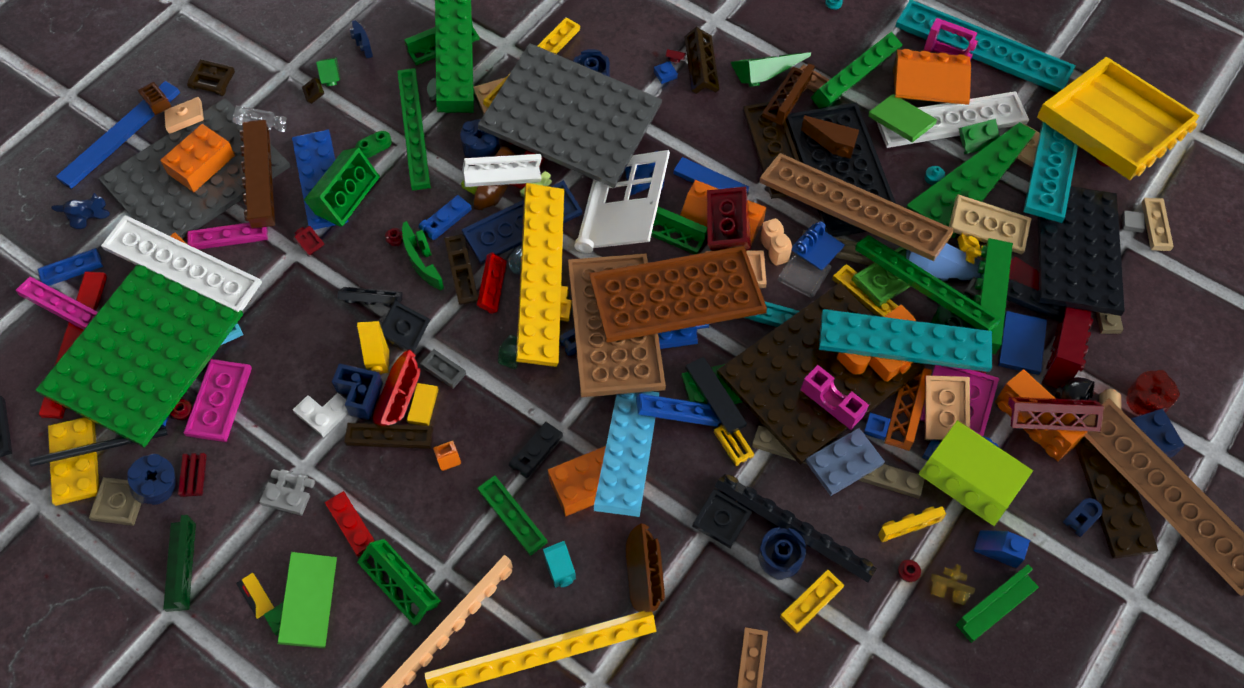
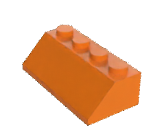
[680,180,766,245]

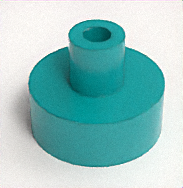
[924,166,945,185]

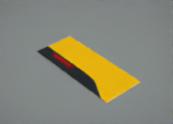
[236,573,274,619]

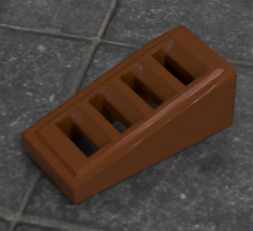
[137,82,172,115]

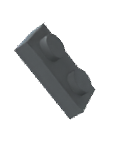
[420,349,466,389]

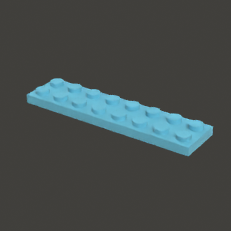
[594,391,659,517]

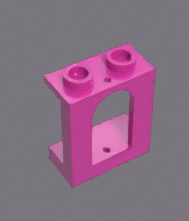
[923,18,978,61]

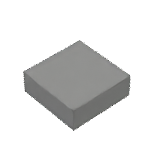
[1122,210,1145,233]

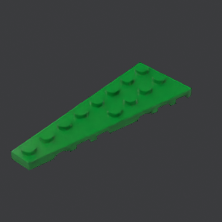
[906,122,1036,239]

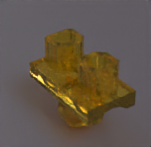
[930,564,975,605]

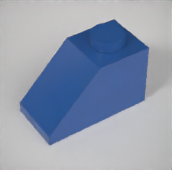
[973,530,1030,568]

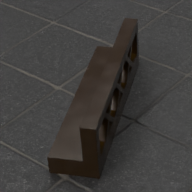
[684,26,720,94]

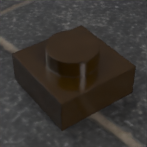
[302,77,325,104]

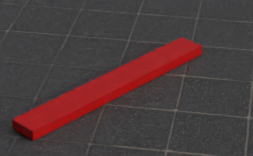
[39,271,107,419]

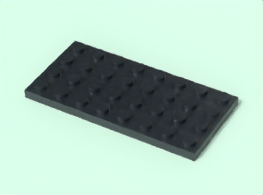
[786,102,896,237]
[1038,186,1125,316]

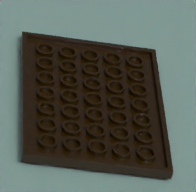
[717,283,925,465]

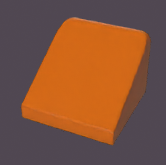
[433,441,461,471]

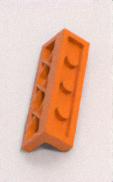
[884,368,932,451]

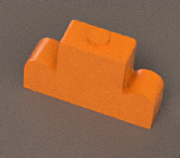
[837,304,916,382]

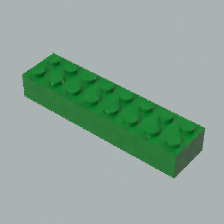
[435,0,474,113]

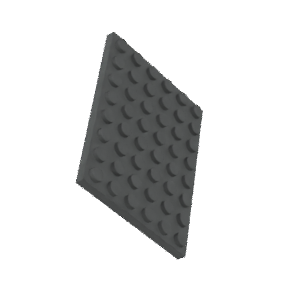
[478,43,662,188]
[98,98,291,239]

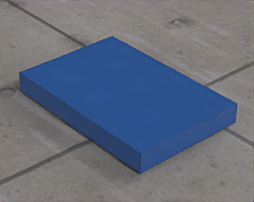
[998,311,1047,375]

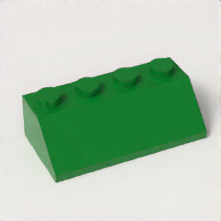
[304,147,380,227]

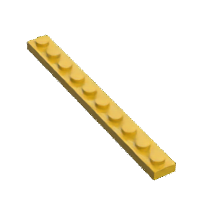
[425,611,656,688]

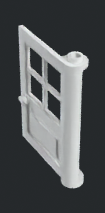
[574,150,670,253]

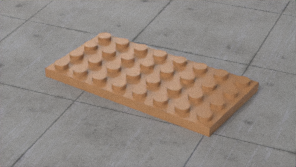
[568,254,666,397]

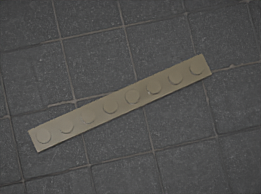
[752,426,925,499]

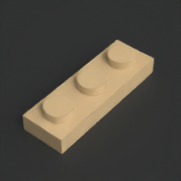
[1141,198,1174,251]

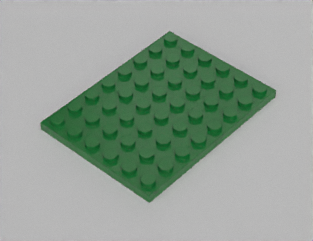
[36,264,243,448]

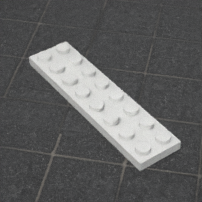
[876,91,1029,148]
[101,215,262,312]

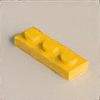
[878,506,946,542]
[780,570,845,634]

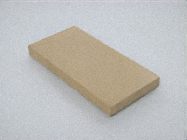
[949,194,1031,255]

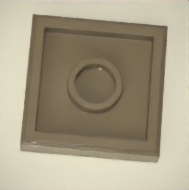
[89,477,142,526]

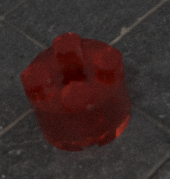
[1126,370,1180,416]

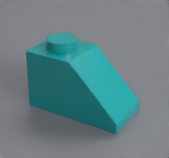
[543,541,576,588]

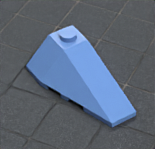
[906,243,981,281]

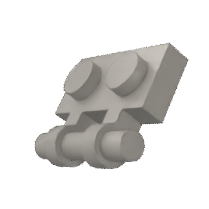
[259,469,315,516]

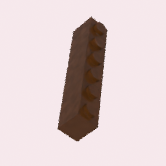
[240,120,275,228]

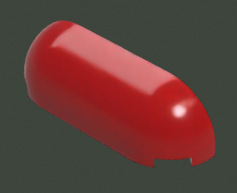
[373,350,420,426]

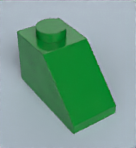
[316,57,340,86]

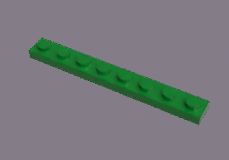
[397,68,431,191]
[855,235,1001,331]

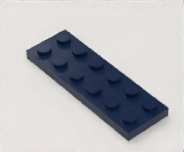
[462,180,583,264]

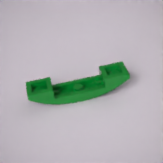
[402,221,444,290]

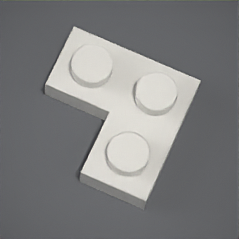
[293,393,349,438]

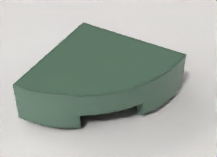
[427,78,436,101]

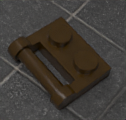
[187,59,235,96]

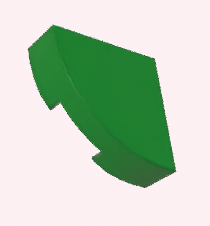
[416,230,432,258]

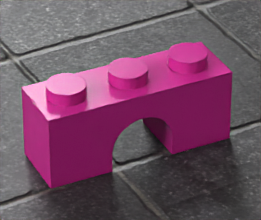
[801,365,869,430]

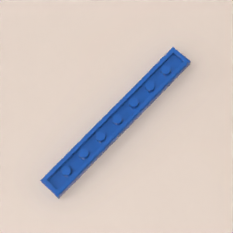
[56,81,180,189]

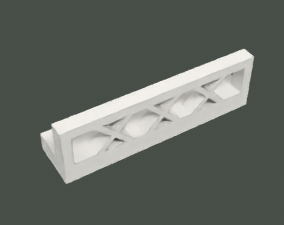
[462,154,542,187]

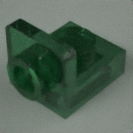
[498,334,518,369]

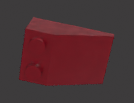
[707,186,751,251]

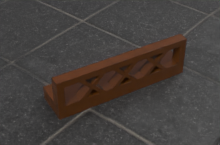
[762,63,815,125]

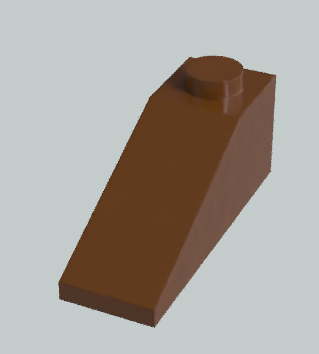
[801,115,859,159]

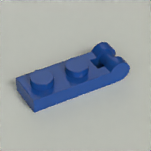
[418,195,472,240]

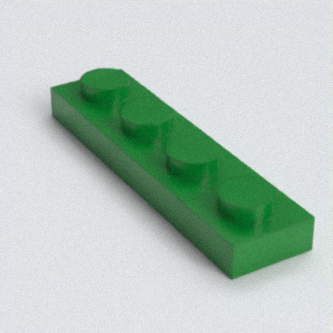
[477,476,548,556]

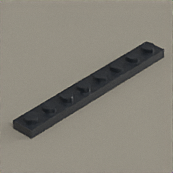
[714,474,877,583]

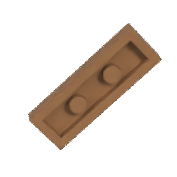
[737,627,768,688]

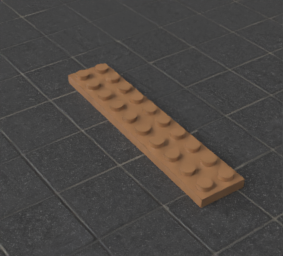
[760,153,954,261]
[1083,398,1244,596]

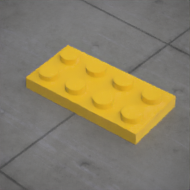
[48,417,99,506]

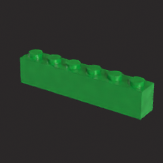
[811,31,903,109]
[973,238,1013,355]

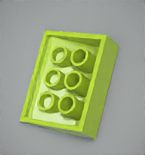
[918,420,1033,526]

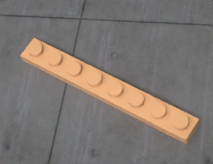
[381,555,513,688]

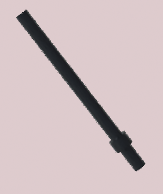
[29,427,168,467]

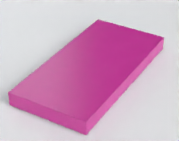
[184,359,252,442]

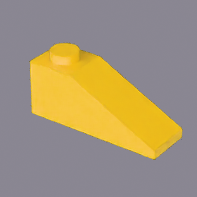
[357,321,390,375]

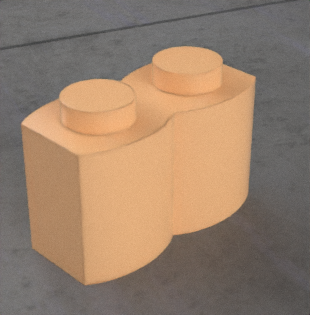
[760,218,792,266]

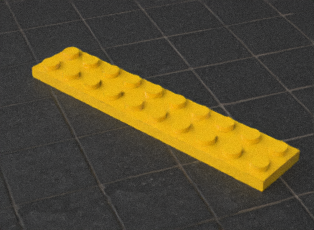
[516,183,564,367]

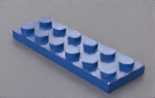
[292,129,349,230]

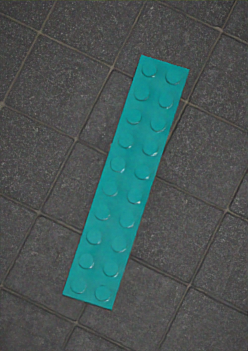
[895,0,1076,93]

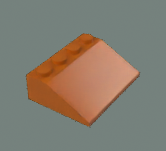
[893,49,971,105]

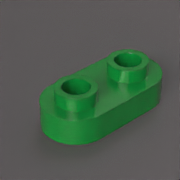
[356,131,392,158]

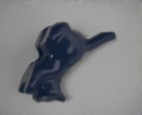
[51,193,110,229]

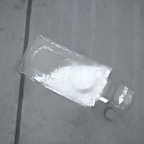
[233,106,287,132]

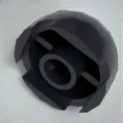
[1055,377,1095,416]

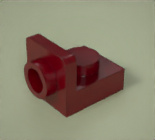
[293,226,325,257]

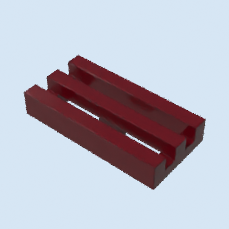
[178,453,207,497]

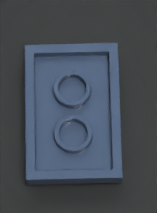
[805,428,885,496]

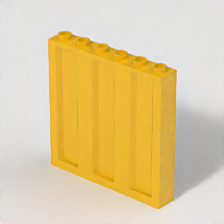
[1037,57,1200,180]

